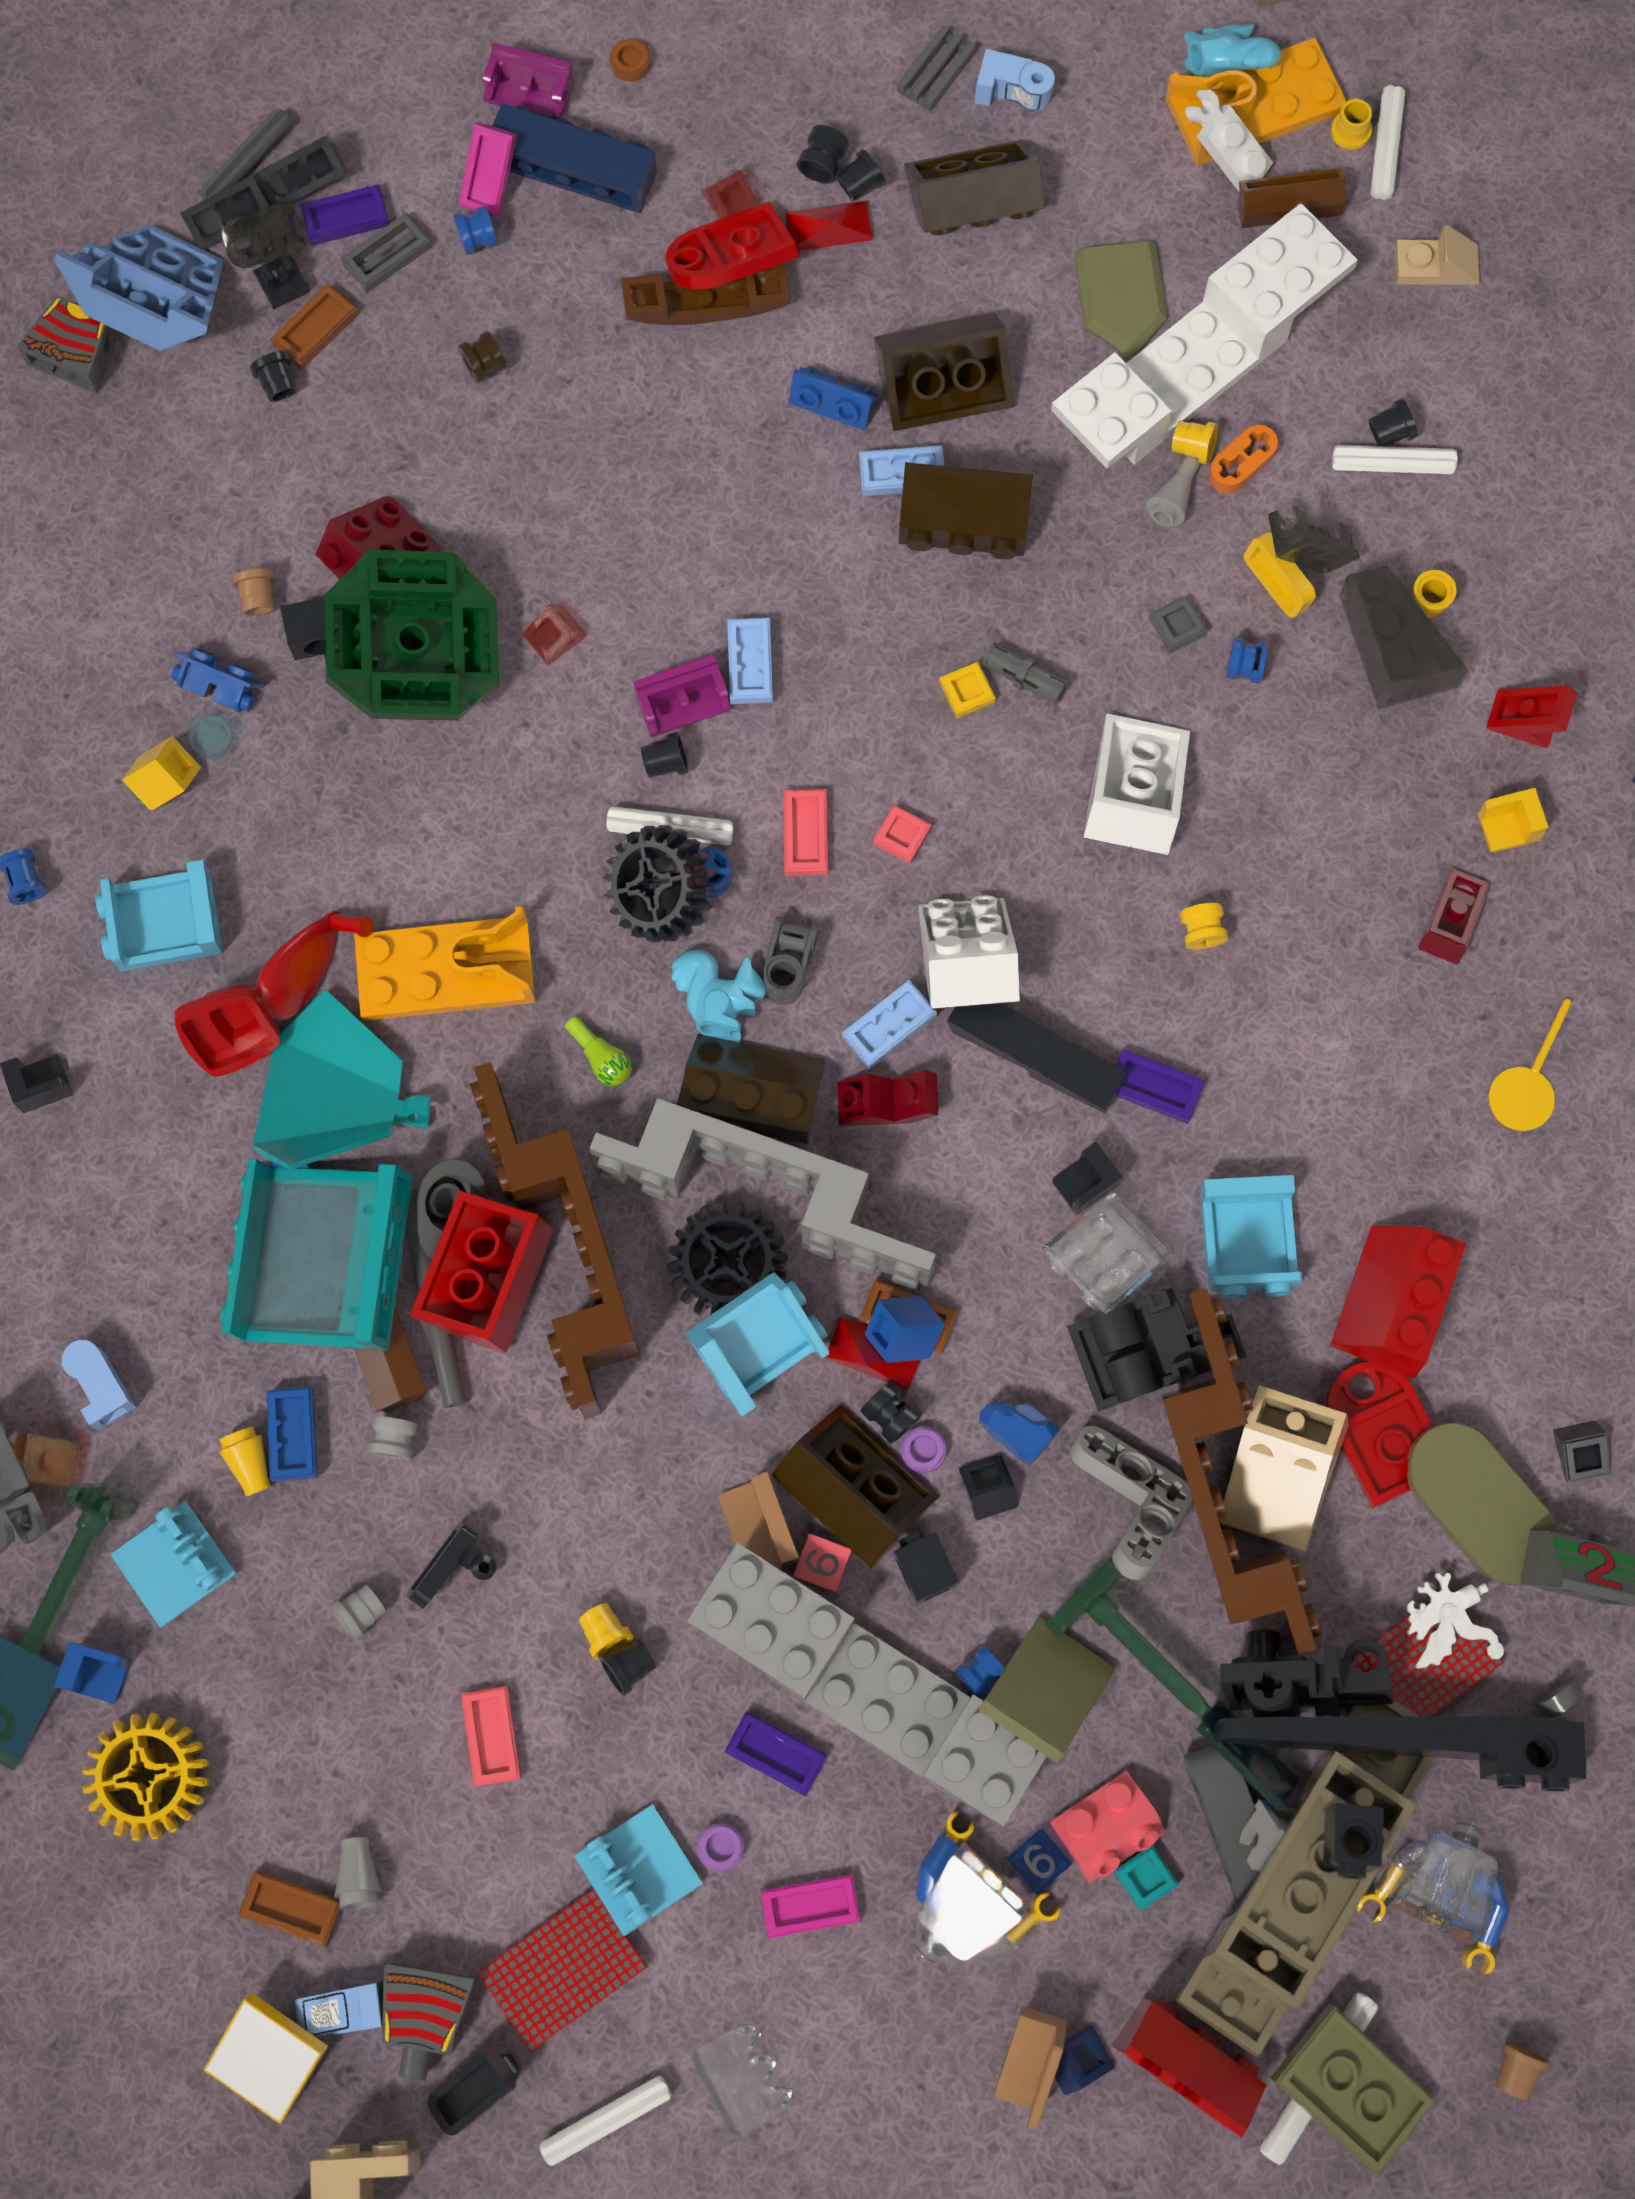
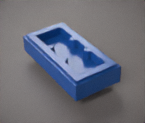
[266,1387,318,1482]

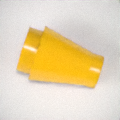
[219,1426,272,1497]

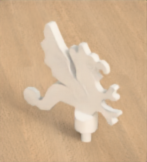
[1407,1573,1504,1669]

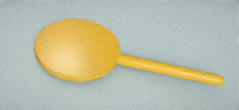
[1488,998,1572,1131]

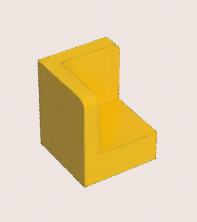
[122,736,201,810]
[1478,788,1549,853]

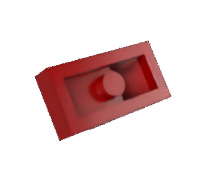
[1486,685,1578,748]

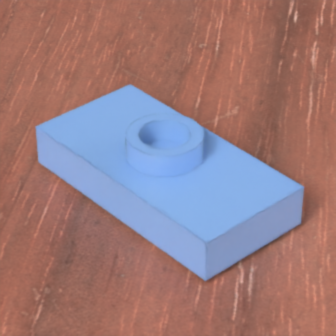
[859,445,944,497]
[727,618,773,704]
[842,980,937,1069]

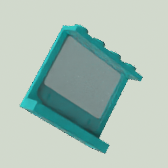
[220,1158,413,1351]

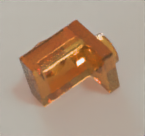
[10,1434,80,1488]

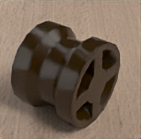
[458,330,507,383]

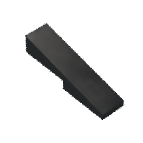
[180,134,348,250]
[947,1003,1127,1114]

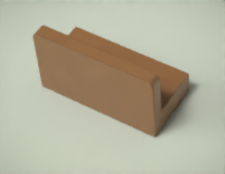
[718,1472,799,1569]
[994,2006,1067,2130]

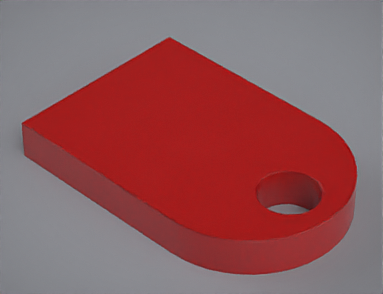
[665,201,799,290]
[1325,1362,1433,1509]

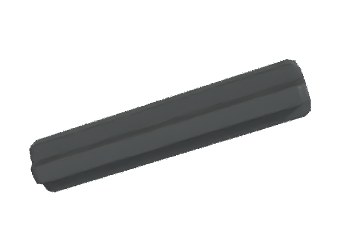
[200,108,292,200]

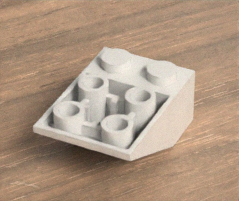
[918,895,1020,1008]

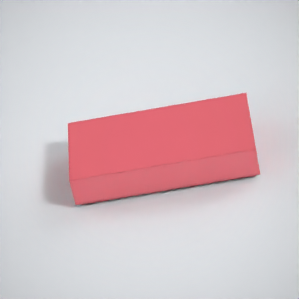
[784,789,828,876]
[461,1686,521,1787]

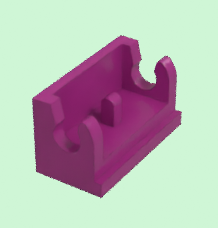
[482,42,574,119]
[633,654,731,738]

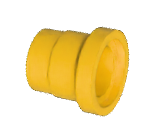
[1331,99,1372,150]
[1172,421,1219,465]
[1412,570,1456,619]
[579,1603,634,1661]

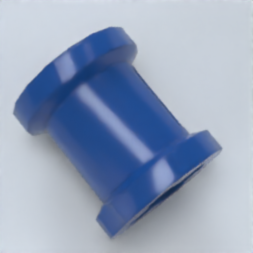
[0,848,47,905]

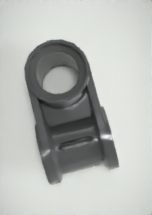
[764,916,819,1005]

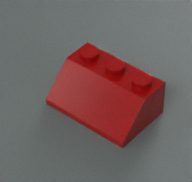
[410,1191,554,1354]
[1330,1225,1466,1379]

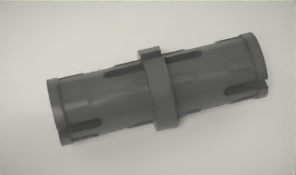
[982,642,1069,705]

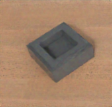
[1149,596,1208,654]

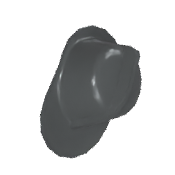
[415,1159,485,1260]

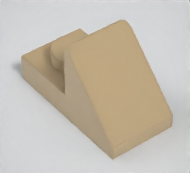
[1395,225,1479,285]

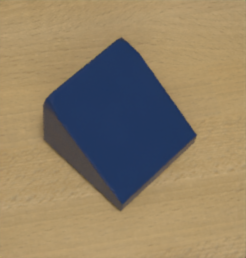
[1054,2025,1115,2095]

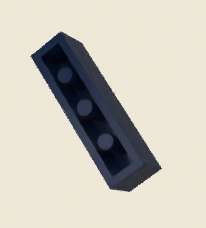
[492,103,657,213]

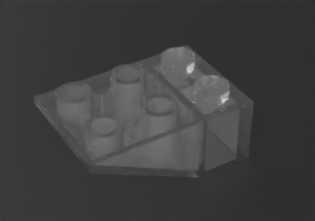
[1042,1193,1177,1315]

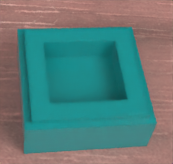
[1114,1845,1179,1912]

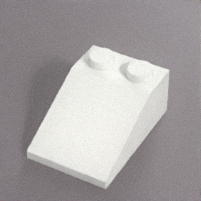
[1084,713,1190,855]

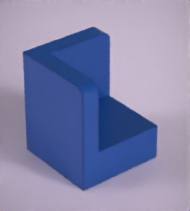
[865,1296,945,1363]
[54,1641,131,1704]

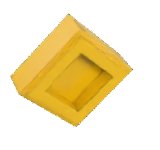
[939,662,996,719]

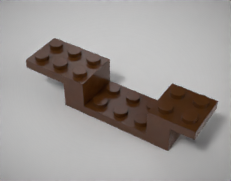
[470,1062,640,1419]
[1162,1287,1322,1655]

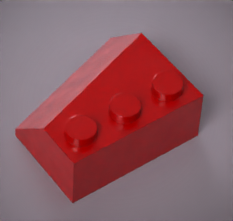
[1112,1996,1267,2138]

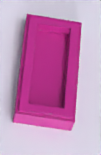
[458,122,517,217]
[760,1874,861,1939]

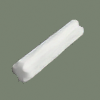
[1370,85,1405,200]
[1332,445,1457,474]
[606,806,734,846]
[539,2076,672,2166]

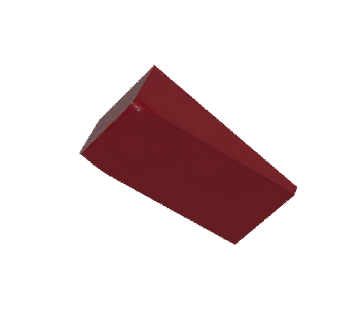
[1418,867,1491,964]

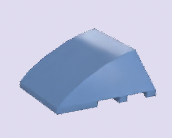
[55,225,224,351]

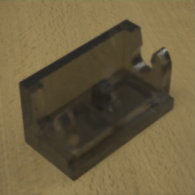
[1268,506,1360,574]

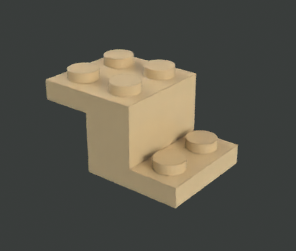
[310,2139,420,2199]

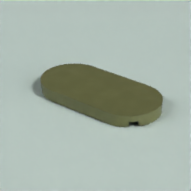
[1407,1423,1556,1585]

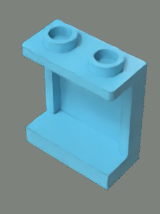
[95,860,223,972]
[1200,1175,1302,1299]
[685,1272,830,1417]

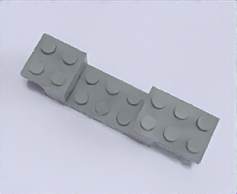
[590,1098,936,1289]
[687,1543,1047,1827]

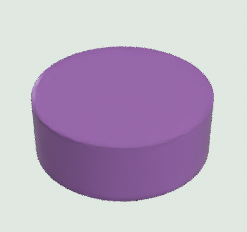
[901,1427,946,1474]
[697,1824,744,1871]

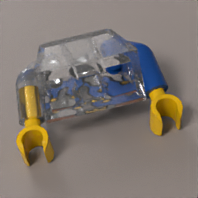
[916,1812,1061,1963]
[1357,1821,1509,1974]

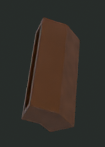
[1237,168,1346,228]
[339,1306,427,1412]

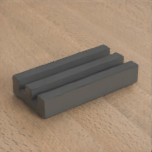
[897,25,976,112]
[341,212,432,293]

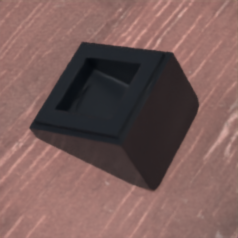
[1553,1421,1611,1483]
[959,1454,1018,1520]

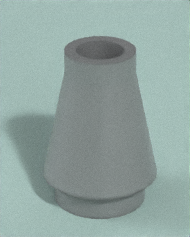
[334,1837,381,1910]

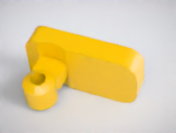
[1244,532,1316,618]

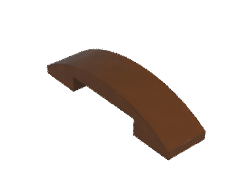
[621,263,790,325]

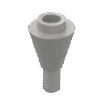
[1146,456,1200,527]

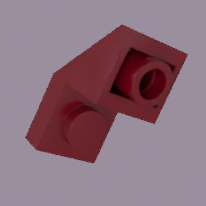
[837,1070,939,1126]

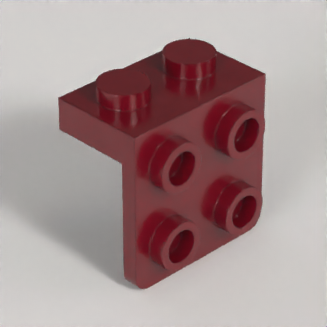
[316,496,441,580]

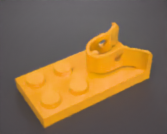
[1165,38,1347,166]
[354,906,536,1021]

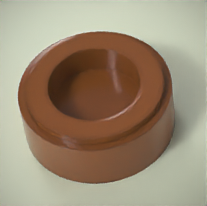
[610,39,651,82]

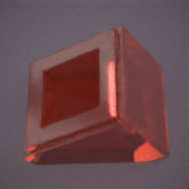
[700,170,758,219]
[522,604,587,665]

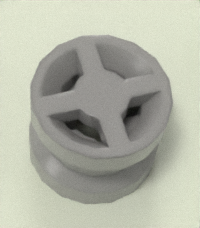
[367,1416,418,1461]

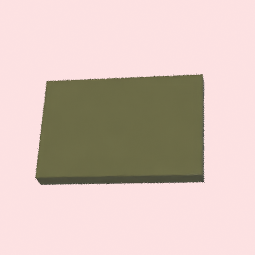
[979,1616,1115,1764]
[1270,2004,1437,2176]

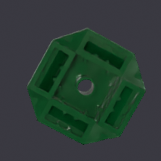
[323,550,500,721]

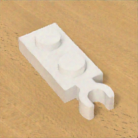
[1185,90,1273,191]

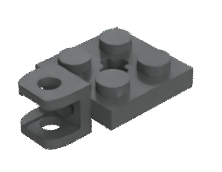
[0,1420,47,1553]

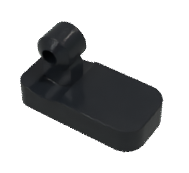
[406,1522,496,1609]
[428,2048,522,2136]

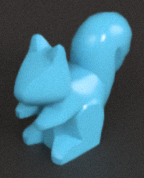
[1184,24,1281,77]
[671,949,766,1042]

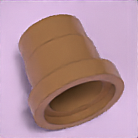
[232,568,275,616]
[1495,2042,1550,2101]

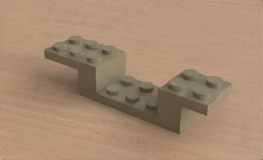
[1175,1699,1434,2057]

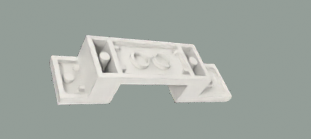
[1051,203,1358,469]

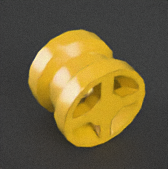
[1180,903,1229,950]

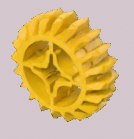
[82,1713,210,1841]

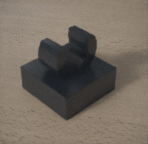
[253,252,310,310]

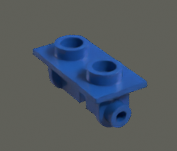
[788,366,878,430]
[171,647,265,713]

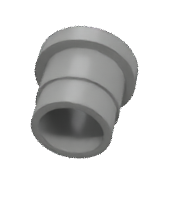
[329,1585,386,1642]

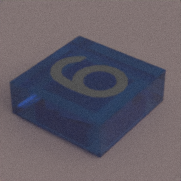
[1006,1828,1072,1895]

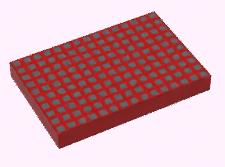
[1352,1589,1504,1717]
[477,1889,647,2052]

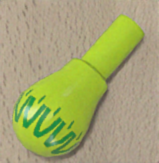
[565,1016,632,1087]

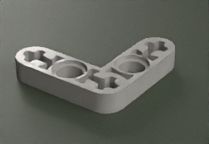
[1069,1426,1193,1580]

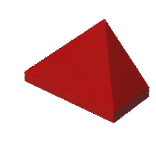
[785,201,873,251]
[825,1317,920,1390]

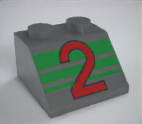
[1520,1523,1635,1607]

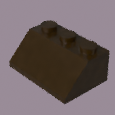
[904,140,1045,235]
[874,312,1015,432]
[898,462,1033,559]
[677,1034,826,1145]
[771,1404,940,1568]

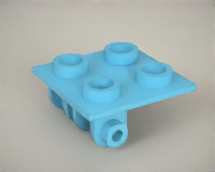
[110,1500,237,1628]
[574,1804,703,1936]

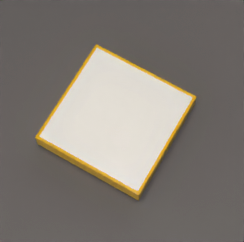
[204,1992,328,2124]

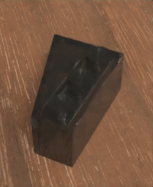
[1339,565,1468,709]

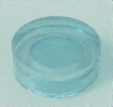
[189,715,234,761]

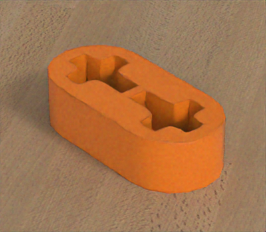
[1209,424,1278,494]

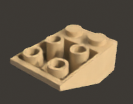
[1218,1385,1348,1553]

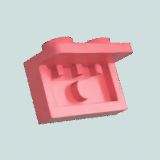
[1050,1770,1165,1883]

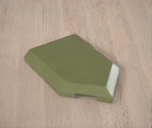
[1074,241,1167,361]

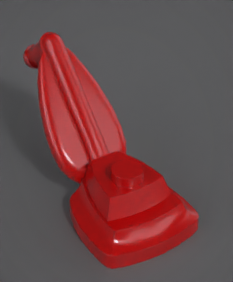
[174,911,373,1077]

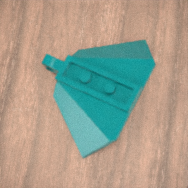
[253,989,431,1170]

